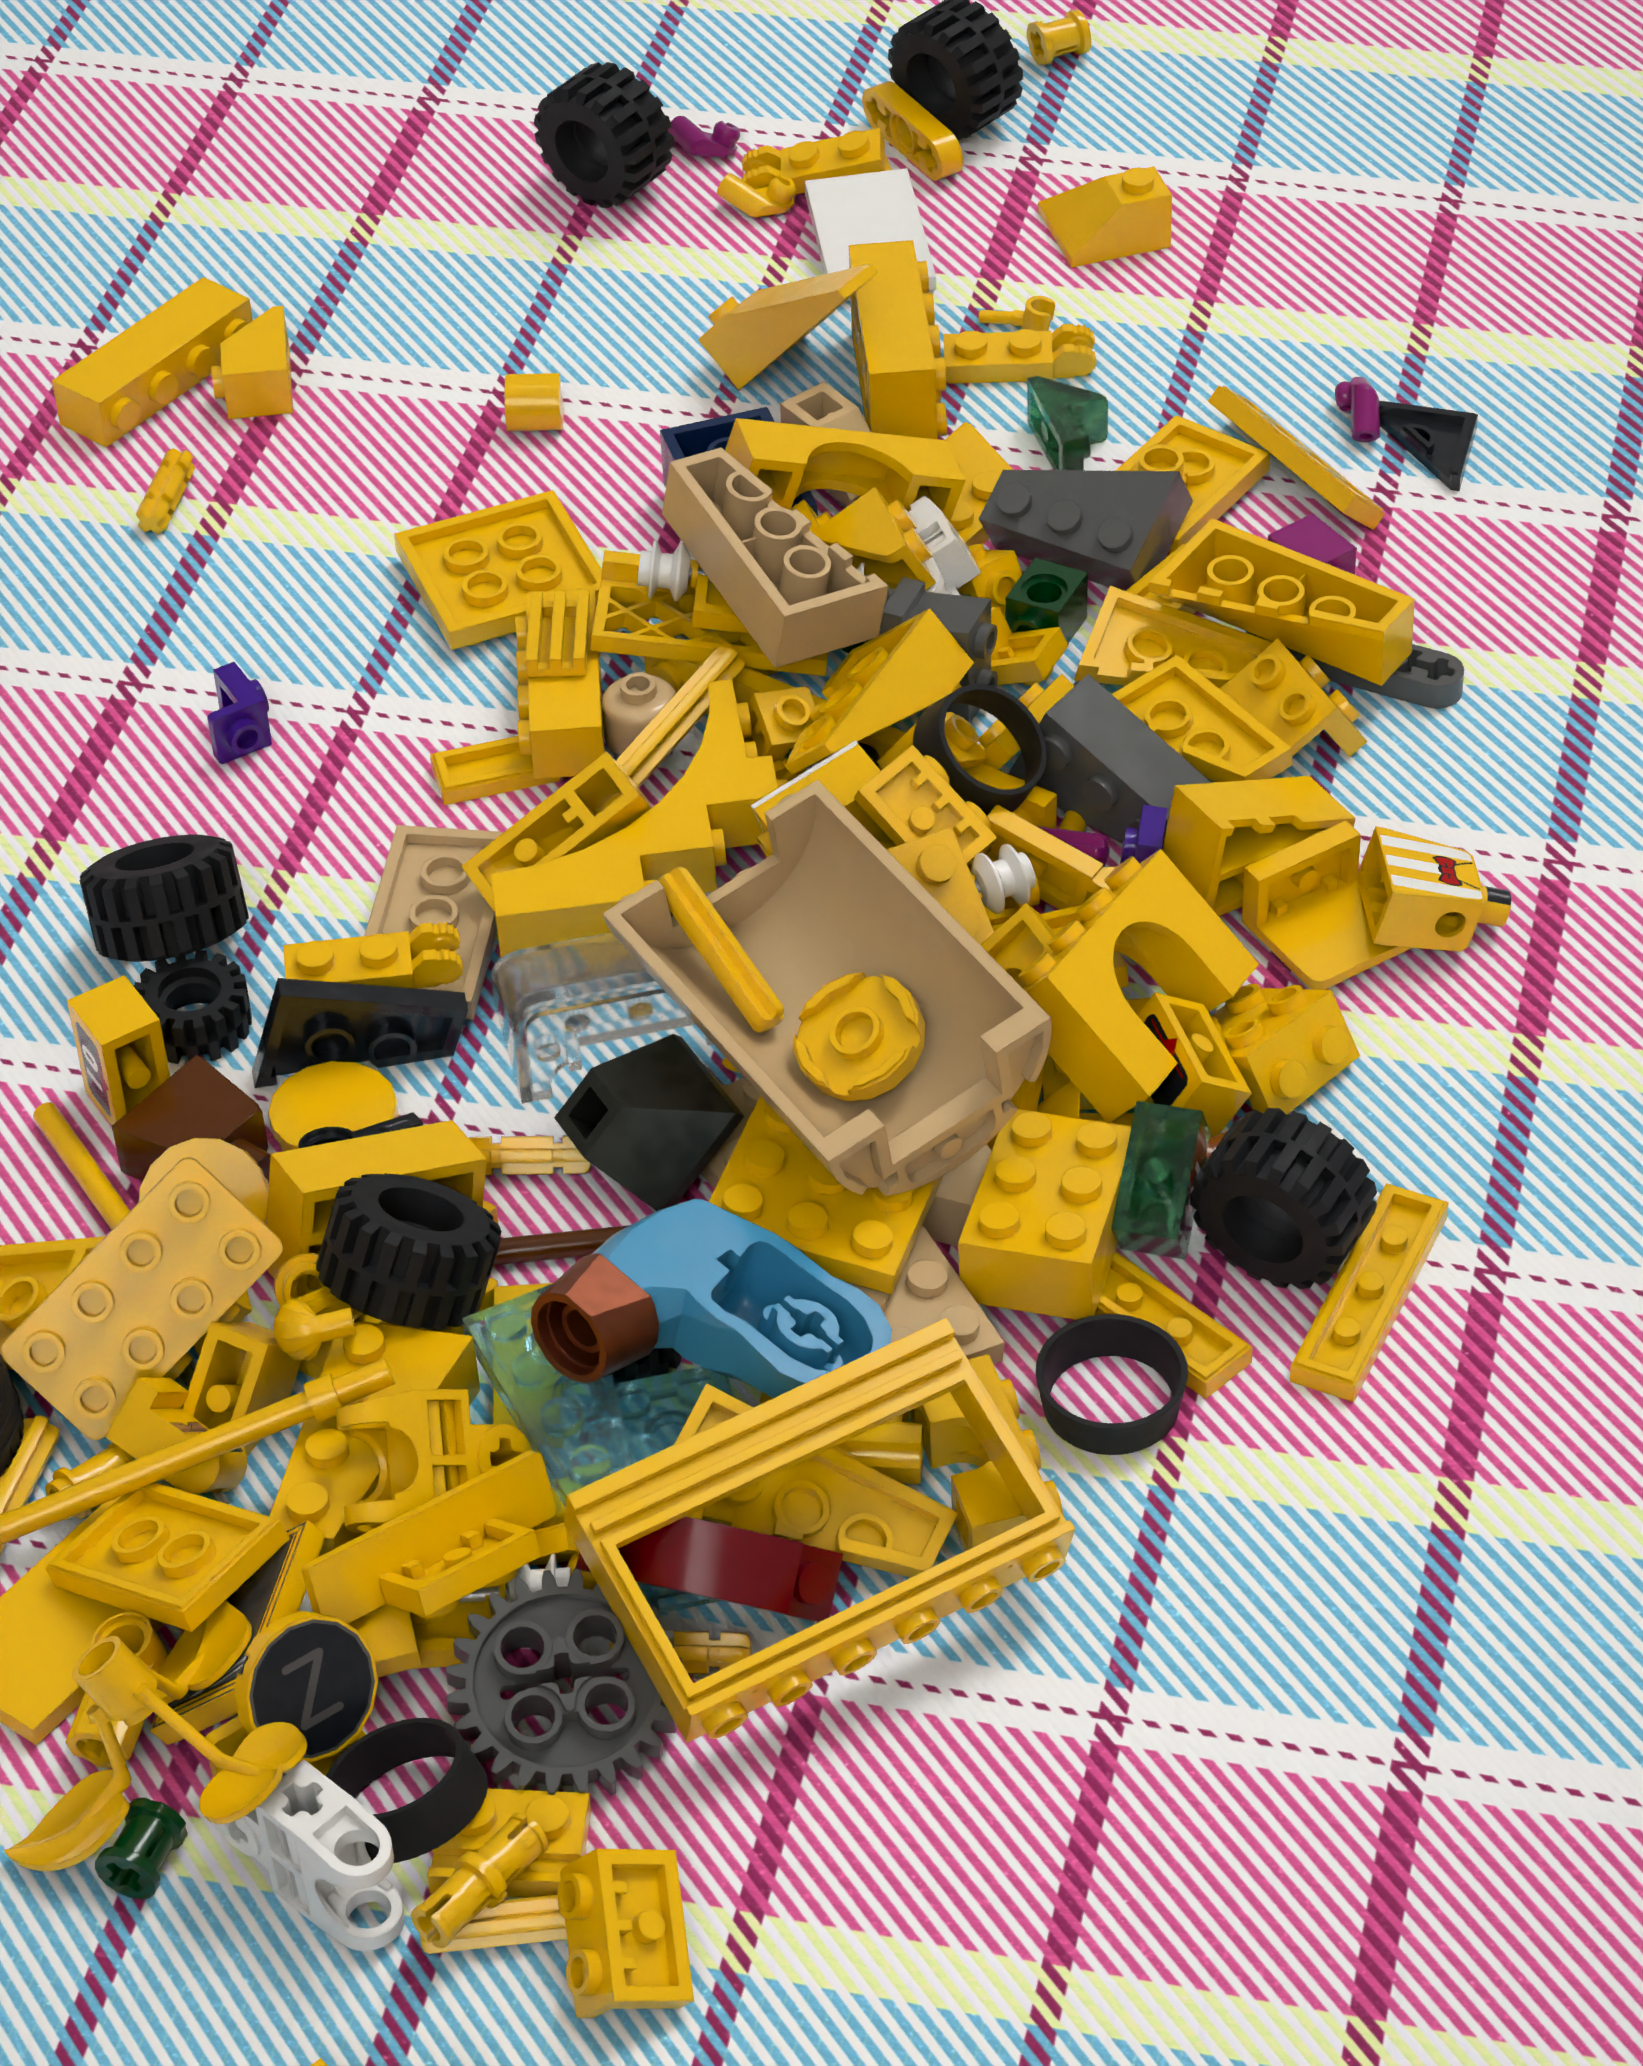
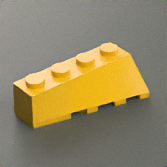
[1148,518,1415,686]

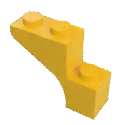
[791,487,936,591]

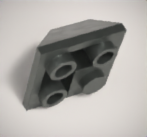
[554,1034,744,1211]

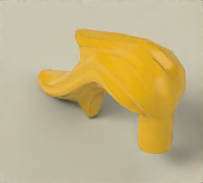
[273,1286,363,1361]

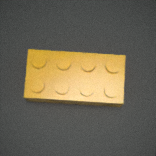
[848,240,947,439]

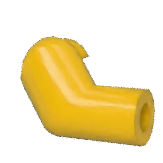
[717,173,797,218]

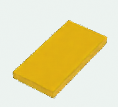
[0,1496,165,1746]

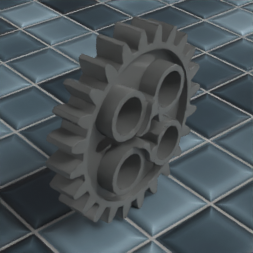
[446,1569,683,1795]

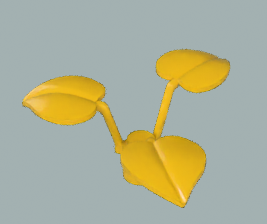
[4,1600,307,1871]

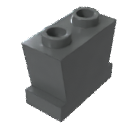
[880,577,998,723]

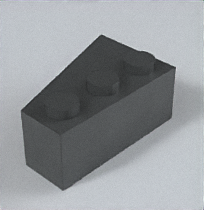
[979,470,1193,591]
[1008,674,1212,849]

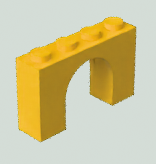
[1018,849,1259,1123]

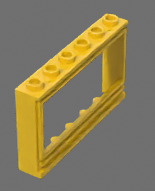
[564,1318,1076,1743]

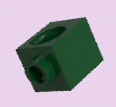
[1005,557,1088,644]

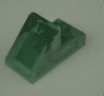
[1027,376,1108,470]

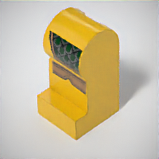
[105,1377,247,1493]

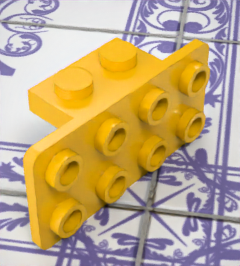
[0,1157,283,1440]

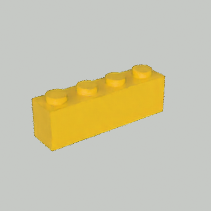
[52,277,253,448]
[515,588,605,779]

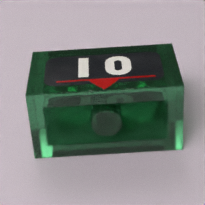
[1111,1101,1211,1260]

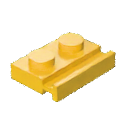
[427,1788,591,1898]

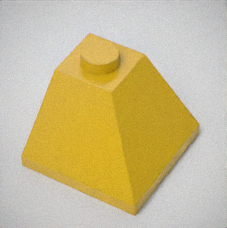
[1038,166,1172,268]

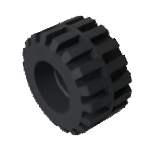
[888,0,1023,141]
[534,62,674,208]
[79,834,249,962]
[1189,1108,1377,1289]
[316,1173,502,1330]

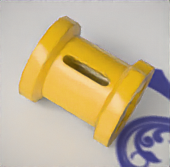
[1027,9,1092,65]

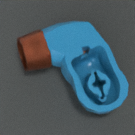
[531,1199,892,1398]

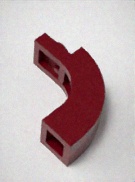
[575,1517,843,1622]

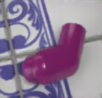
[668,116,740,158]
[1335,377,1380,442]

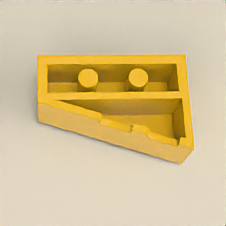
[1162,776,1356,916]

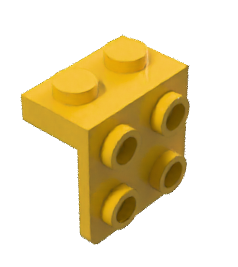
[1220,638,1368,757]
[1242,820,1410,990]
[1210,984,1360,1115]

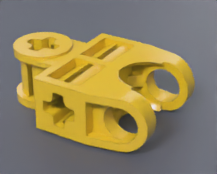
[336,1389,532,1534]

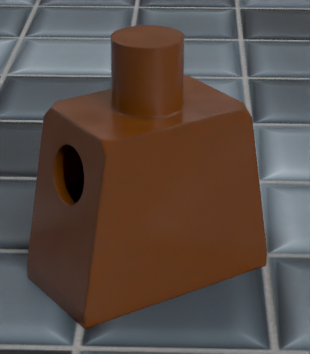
[112,1055,270,1183]

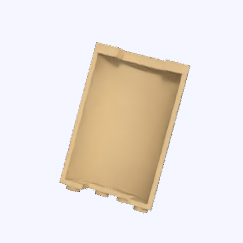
[602,780,1052,1196]

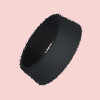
[913,684,1047,816]
[1036,1314,1188,1455]
[326,1718,488,1863]

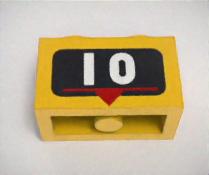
[67,975,170,1126]
[1137,992,1252,1143]

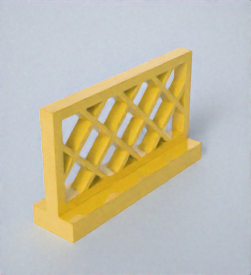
[590,550,828,676]

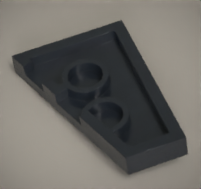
[252,978,468,1088]

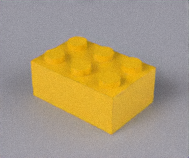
[958,1109,1137,1320]

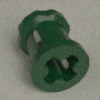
[95,1797,188,1900]

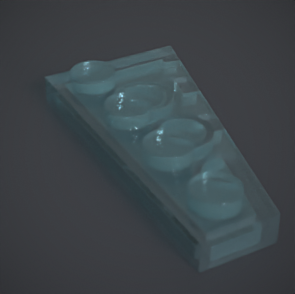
[462,1284,634,1508]

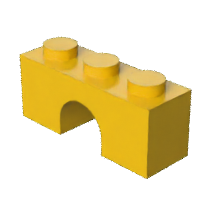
[911,1354,1063,1551]

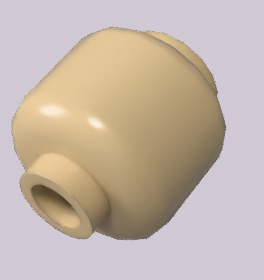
[601,672,676,755]

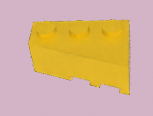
[267,1120,487,1296]

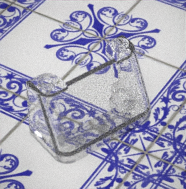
[491,932,713,1104]

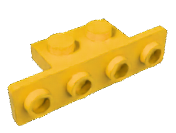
[301,1450,557,1624]

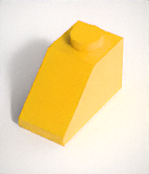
[211,306,293,419]
[182,1322,302,1456]

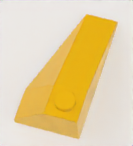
[698,264,878,390]
[785,608,974,775]

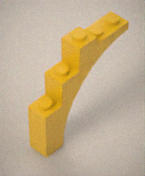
[490,679,788,962]

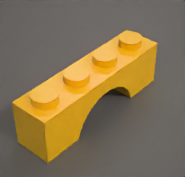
[725,418,966,522]

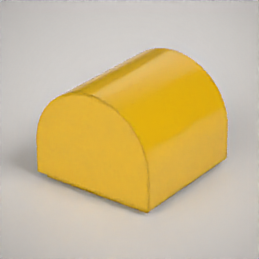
[504,373,564,431]

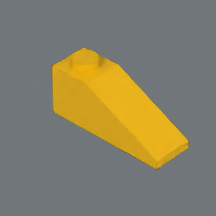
[461,751,653,912]

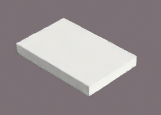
[805,168,936,301]

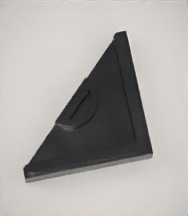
[1379,401,1478,491]

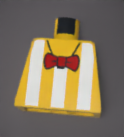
[1357,826,1511,952]

